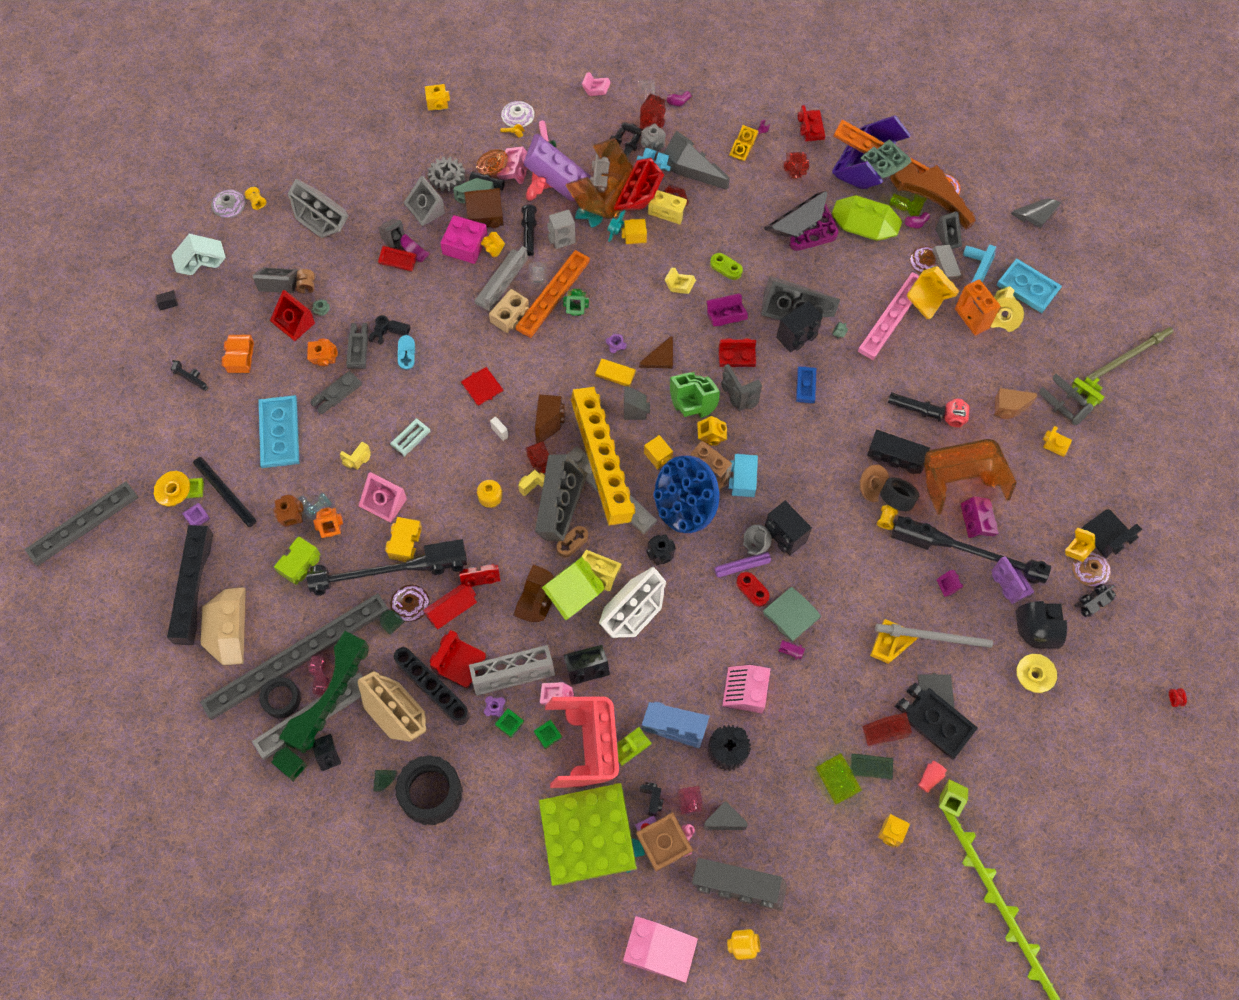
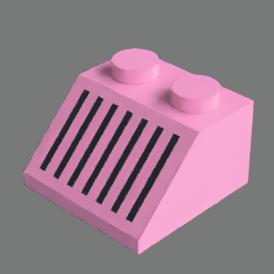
[722,665,771,714]

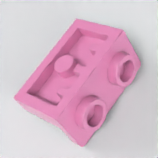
[497,146,528,184]

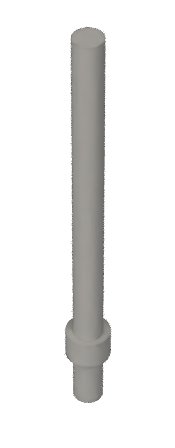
[875,624,993,648]

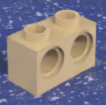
[489,289,529,333]

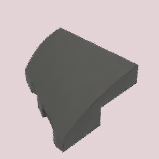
[1011,199,1061,229]

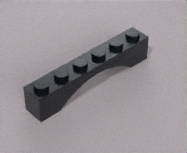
[167,525,213,645]

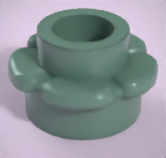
[312,299,330,316]
[832,322,848,339]

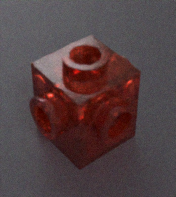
[784,152,809,178]

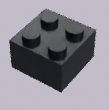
[776,301,823,352]
[764,500,812,556]

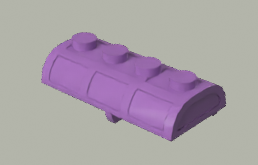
[524,134,591,203]

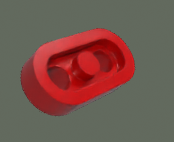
[736,572,770,607]

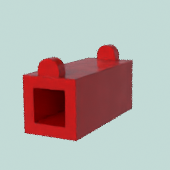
[423,584,477,630]

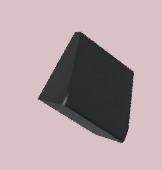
[156,290,178,311]

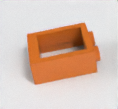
[955,279,1001,336]

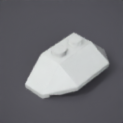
[599,567,666,638]

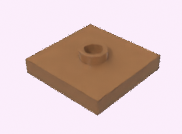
[636,812,693,872]

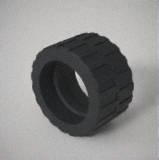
[395,755,463,825]

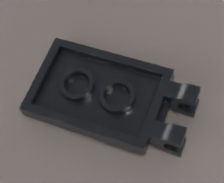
[894,683,978,760]

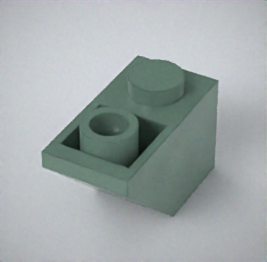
[453,178,494,203]

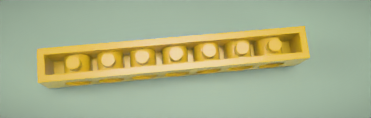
[571,387,635,526]

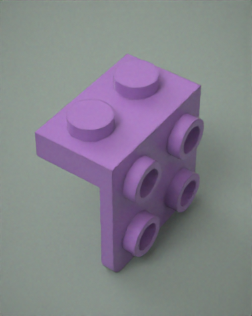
[991,556,1034,604]

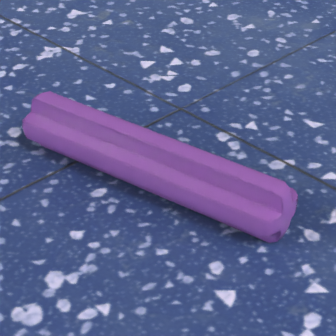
[714,552,771,578]

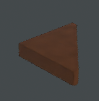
[639,336,673,369]

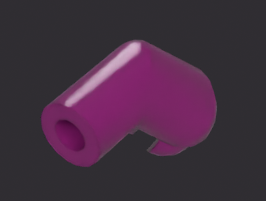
[666,91,692,107]
[905,212,930,229]

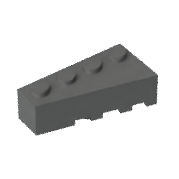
[535,454,587,541]
[692,858,787,911]

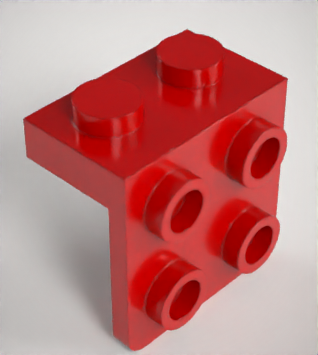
[429,630,486,688]

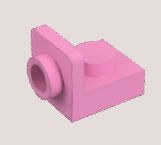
[540,682,574,705]

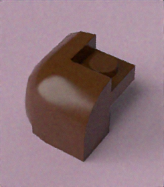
[513,564,554,622]

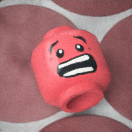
[944,398,970,427]

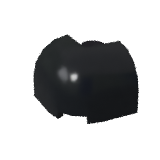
[1015,601,1067,649]

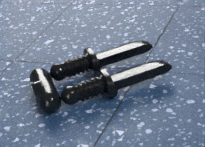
[603,122,643,163]

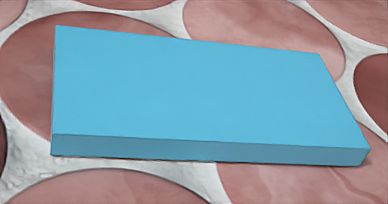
[258,395,300,468]

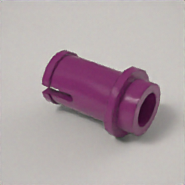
[778,640,805,660]

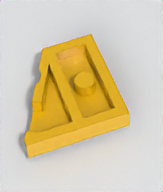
[870,619,918,664]

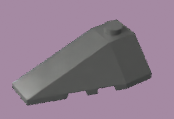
[664,131,730,190]
[761,276,840,320]

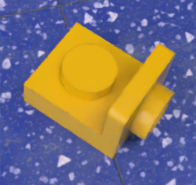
[1043,426,1072,457]

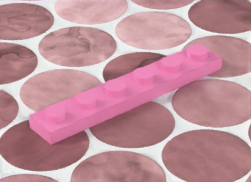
[858,272,919,360]

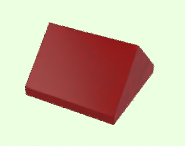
[270,290,315,341]

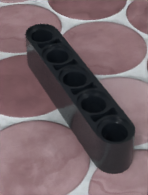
[394,647,469,725]

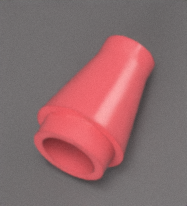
[918,761,947,793]

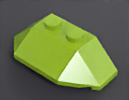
[831,195,902,241]

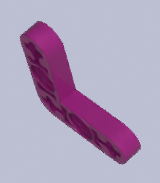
[789,203,838,251]

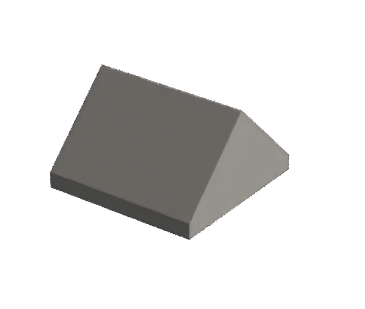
[404,176,445,226]

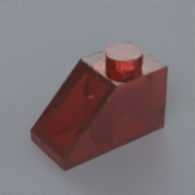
[862,713,912,746]

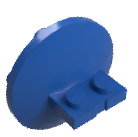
[653,456,720,533]

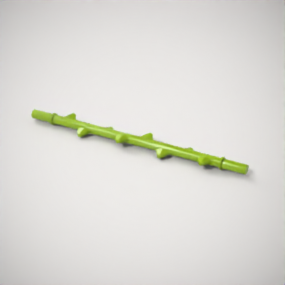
[942,809,1060,1000]

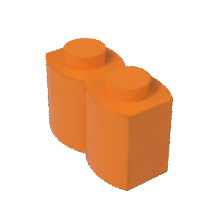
[222,335,254,373]

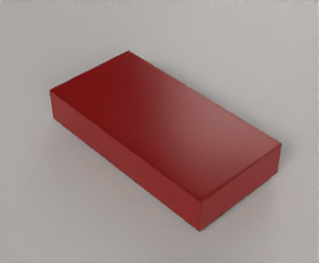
[378,246,417,272]

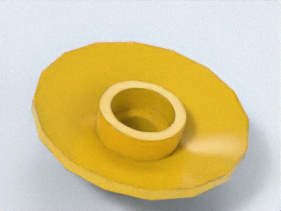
[153,471,190,507]

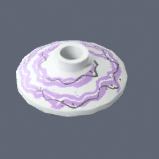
[501,101,534,127]

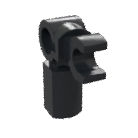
[369,315,411,345]

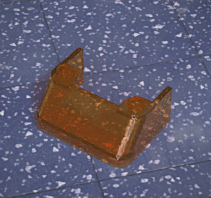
[565,138,633,219]
[924,439,1017,515]

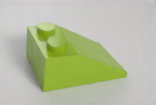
[542,557,605,620]

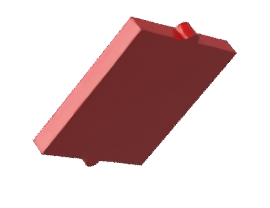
[461,367,504,406]

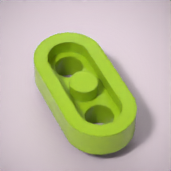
[710,253,743,280]

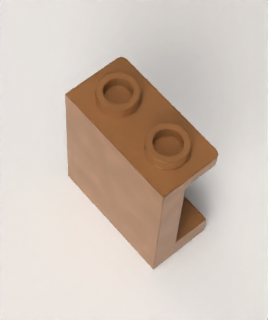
[690,441,732,492]

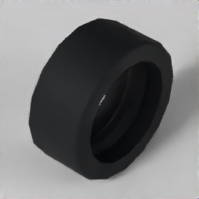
[880,477,920,511]
[259,677,301,718]

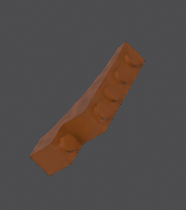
[889,162,976,230]

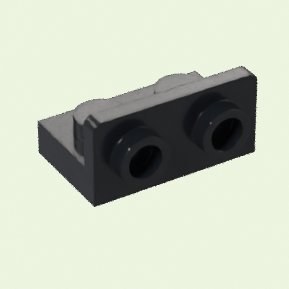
[563,645,610,685]

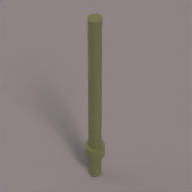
[1084,327,1174,381]

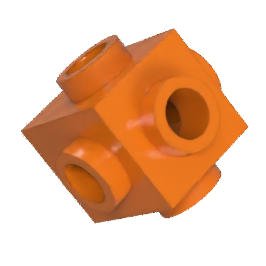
[307,338,338,366]
[313,507,343,538]

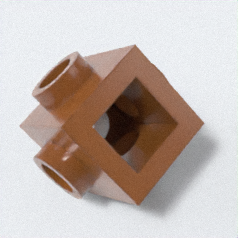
[273,495,304,527]

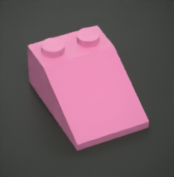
[623,916,698,983]

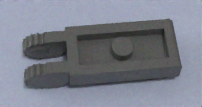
[346,323,368,369]
[310,370,362,414]

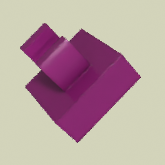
[936,570,963,597]

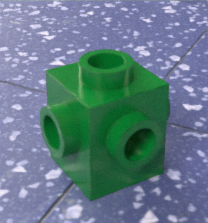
[563,289,589,316]

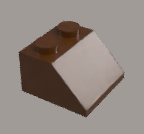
[464,188,504,228]
[535,394,566,444]

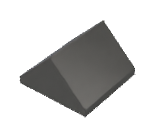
[253,267,298,293]

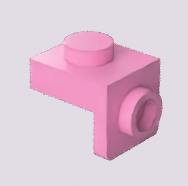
[582,72,611,96]

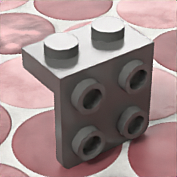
[721,364,762,411]

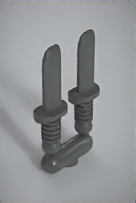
[1039,374,1094,425]

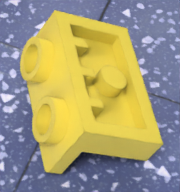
[648,190,687,224]
[582,550,622,591]

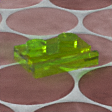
[815,753,863,805]

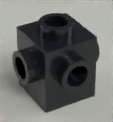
[646,534,676,566]

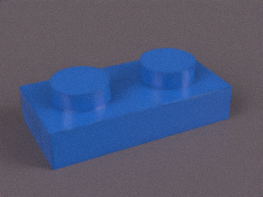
[796,366,817,403]

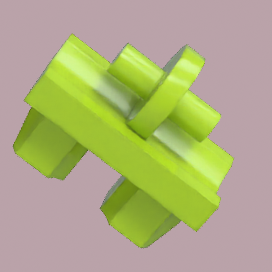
[1072,377,1105,407]
[617,727,652,767]

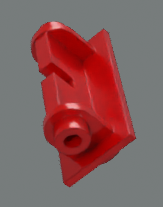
[459,563,501,587]

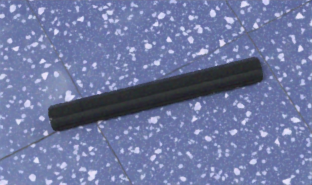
[193,457,257,527]

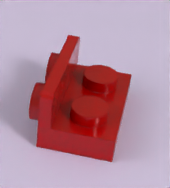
[797,105,826,141]
[718,338,756,367]

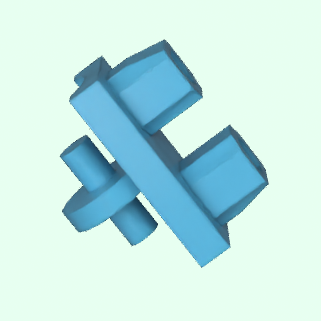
[637,148,671,171]

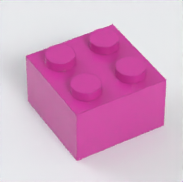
[440,215,488,264]

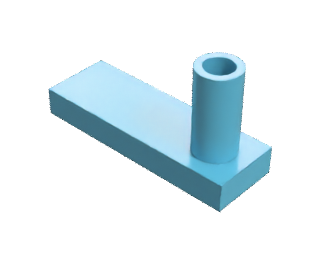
[963,245,996,283]

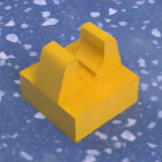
[481,232,505,257]

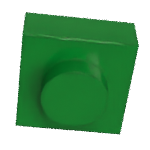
[495,709,524,738]
[534,719,562,749]

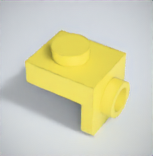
[665,268,696,294]
[340,442,371,470]
[518,470,545,496]

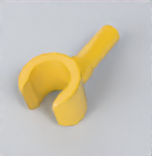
[500,124,525,138]

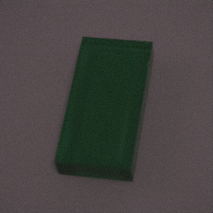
[850,753,893,780]

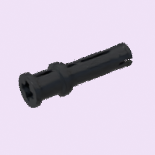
[521,204,537,256]
[888,392,946,422]

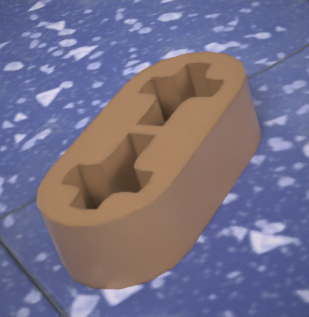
[557,526,588,557]

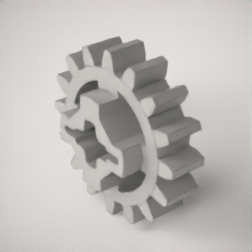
[427,157,465,192]

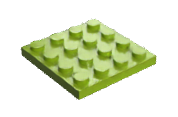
[539,783,637,886]

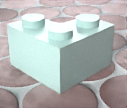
[171,234,226,275]

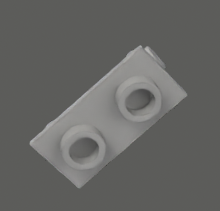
[590,154,610,194]

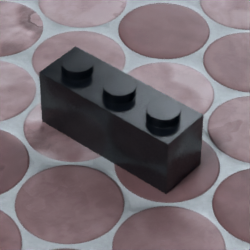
[867,429,930,474]

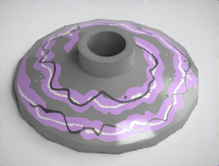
[211,189,246,218]

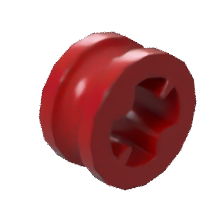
[1168,688,1187,707]

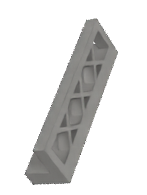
[475,246,528,311]
[469,645,555,696]

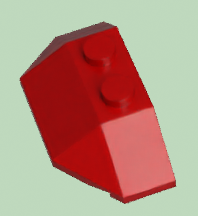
[614,158,664,211]

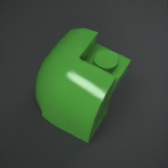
[670,372,720,418]

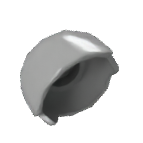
[743,525,772,555]

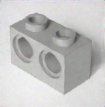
[547,209,576,249]

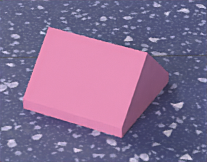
[359,472,407,523]

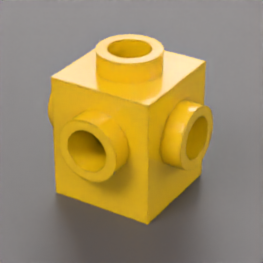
[425,84,450,111]
[697,416,727,446]

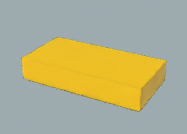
[595,359,636,387]

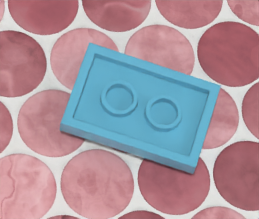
[996,258,1062,313]

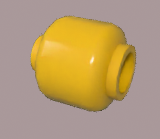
[477,480,503,508]
[727,929,761,960]

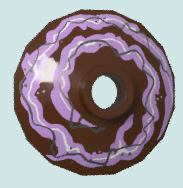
[390,584,430,622]

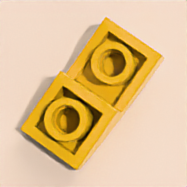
[729,125,759,161]

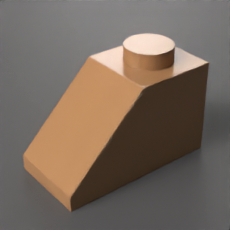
[994,388,1037,419]

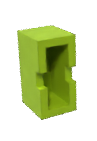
[274,536,321,585]

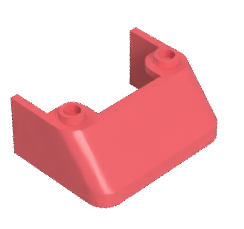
[545,697,619,788]

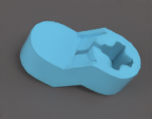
[398,335,415,370]

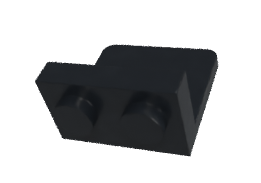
[1081,509,1142,558]

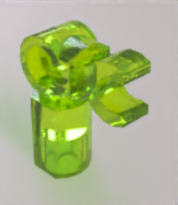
[889,193,927,217]

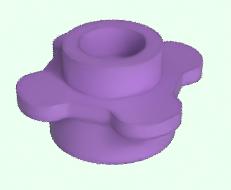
[606,334,627,353]
[484,696,505,717]

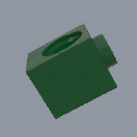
[271,746,308,782]

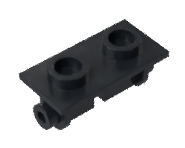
[1074,583,1116,617]

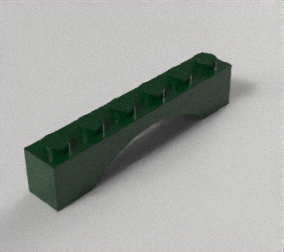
[279,631,369,754]

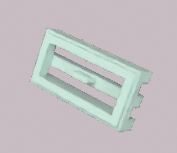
[390,418,431,457]

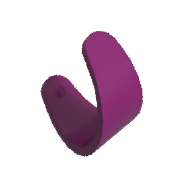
[400,234,430,262]

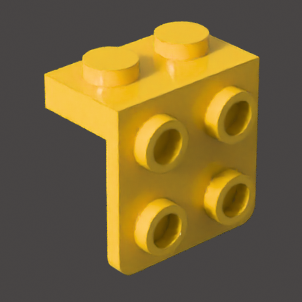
[907,266,959,319]

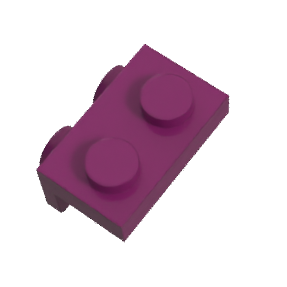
[706,293,748,327]
[961,496,999,538]

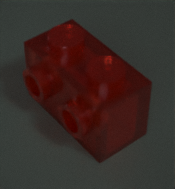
[640,93,666,130]

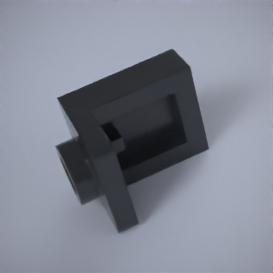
[312,734,341,771]
[640,782,664,817]

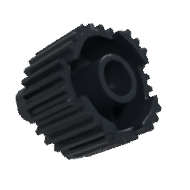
[708,725,751,771]

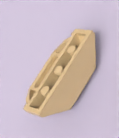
[201,588,246,665]
[357,671,426,742]

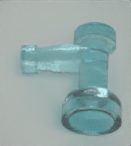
[298,492,332,520]

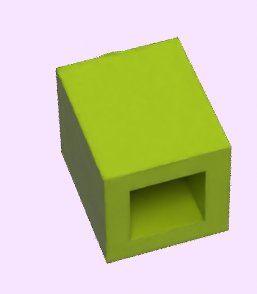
[939,779,968,817]

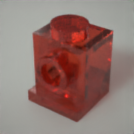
[526,441,549,473]

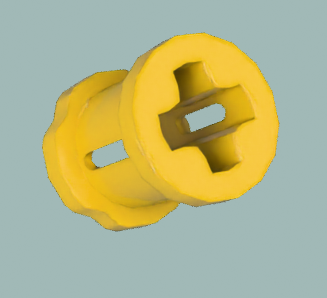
[244,187,267,210]
[877,505,898,530]

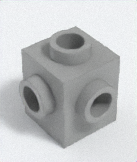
[641,124,666,151]

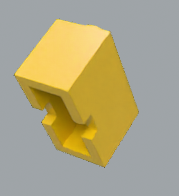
[385,517,422,562]

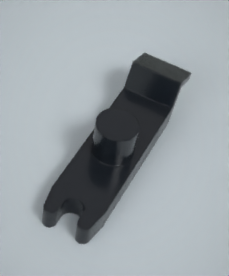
[171,360,208,391]

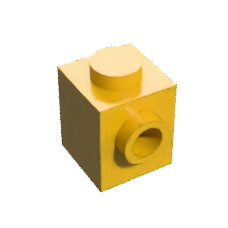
[621,219,647,244]
[644,435,673,470]
[878,814,910,847]

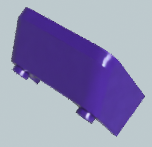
[832,115,911,189]

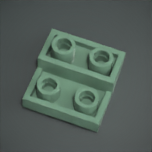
[860,140,912,178]
[763,587,821,642]

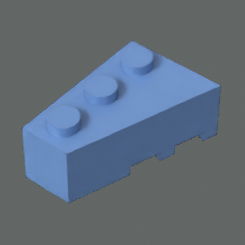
[641,702,710,749]

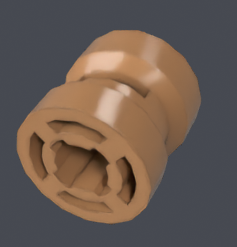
[296,269,315,293]

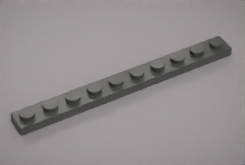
[200,593,389,720]

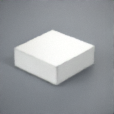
[490,417,508,441]

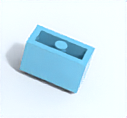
[729,454,758,497]

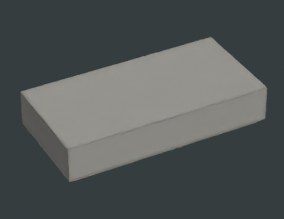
[932,245,961,279]

